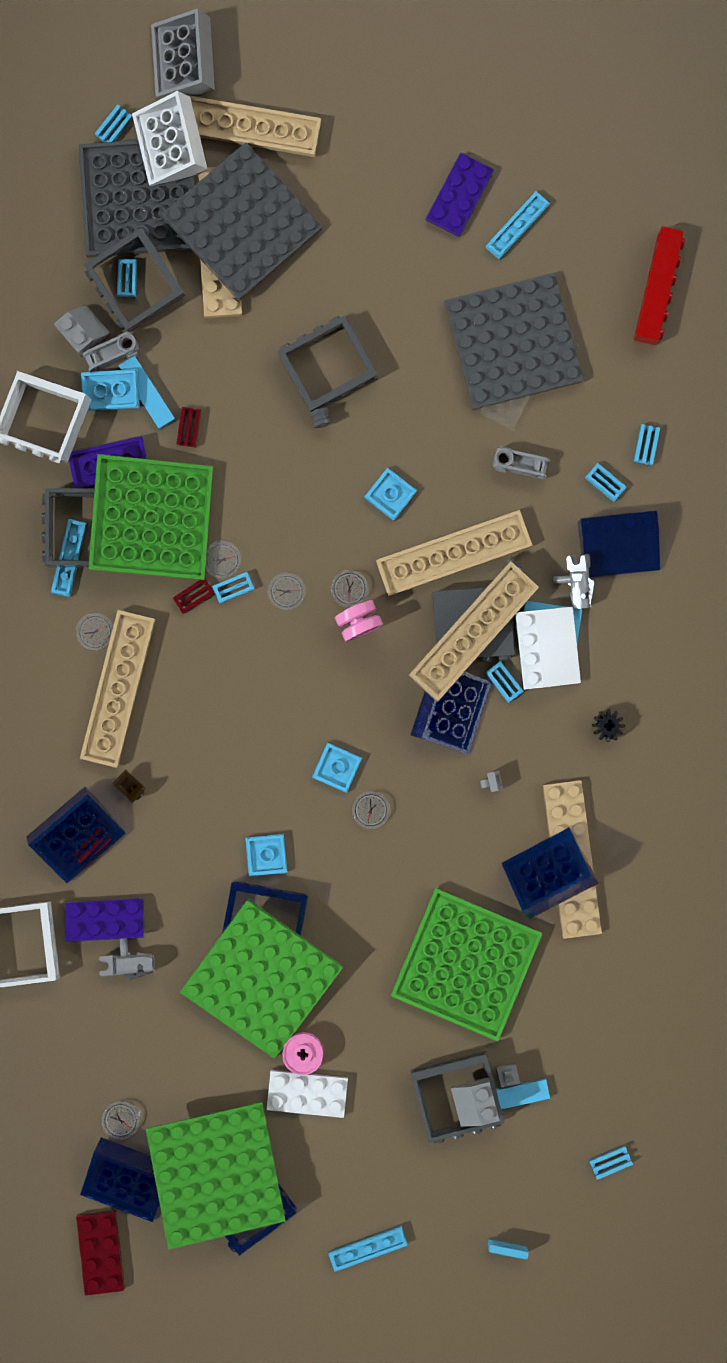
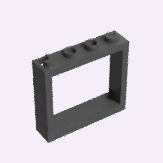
[84,227,185,332]
[278,315,378,413]
[42,488,95,567]
[411,1051,505,1143]

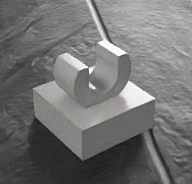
[480,770,503,792]
[496,1063,520,1088]

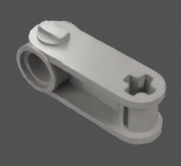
[82,331,140,372]
[493,446,550,479]

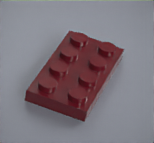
[76,1210,125,1296]

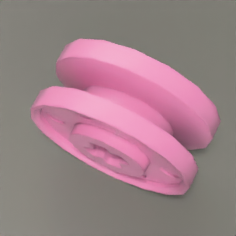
[282,1032,324,1075]

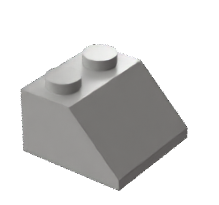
[54,305,111,358]
[451,1077,500,1126]

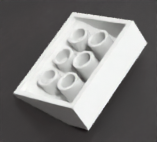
[132,91,207,186]
[515,607,581,689]

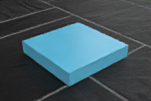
[364,467,417,521]
[312,742,362,793]
[245,834,288,876]

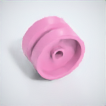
[334,600,384,642]

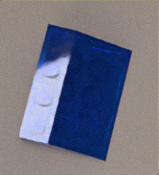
[578,511,660,578]
[411,672,492,754]
[26,787,126,883]
[502,828,599,919]
[80,1137,160,1222]

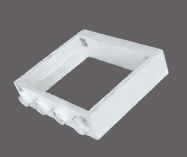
[0,371,92,464]
[0,901,60,987]

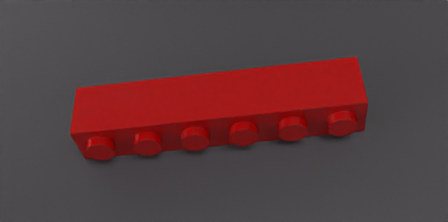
[633,226,685,345]

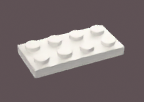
[267,1070,348,1118]

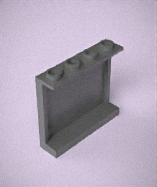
[432,588,515,662]

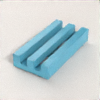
[95,104,133,142]
[117,259,138,298]
[633,424,660,466]
[585,463,627,502]
[212,572,255,604]
[485,661,524,703]
[589,1145,633,1180]
[487,1239,529,1260]

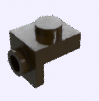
[112,769,145,803]

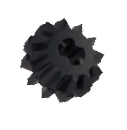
[592,709,625,742]

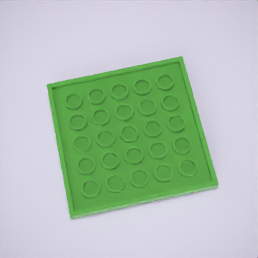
[88,454,213,580]
[391,888,543,1041]
[180,899,343,1059]
[146,1102,286,1250]

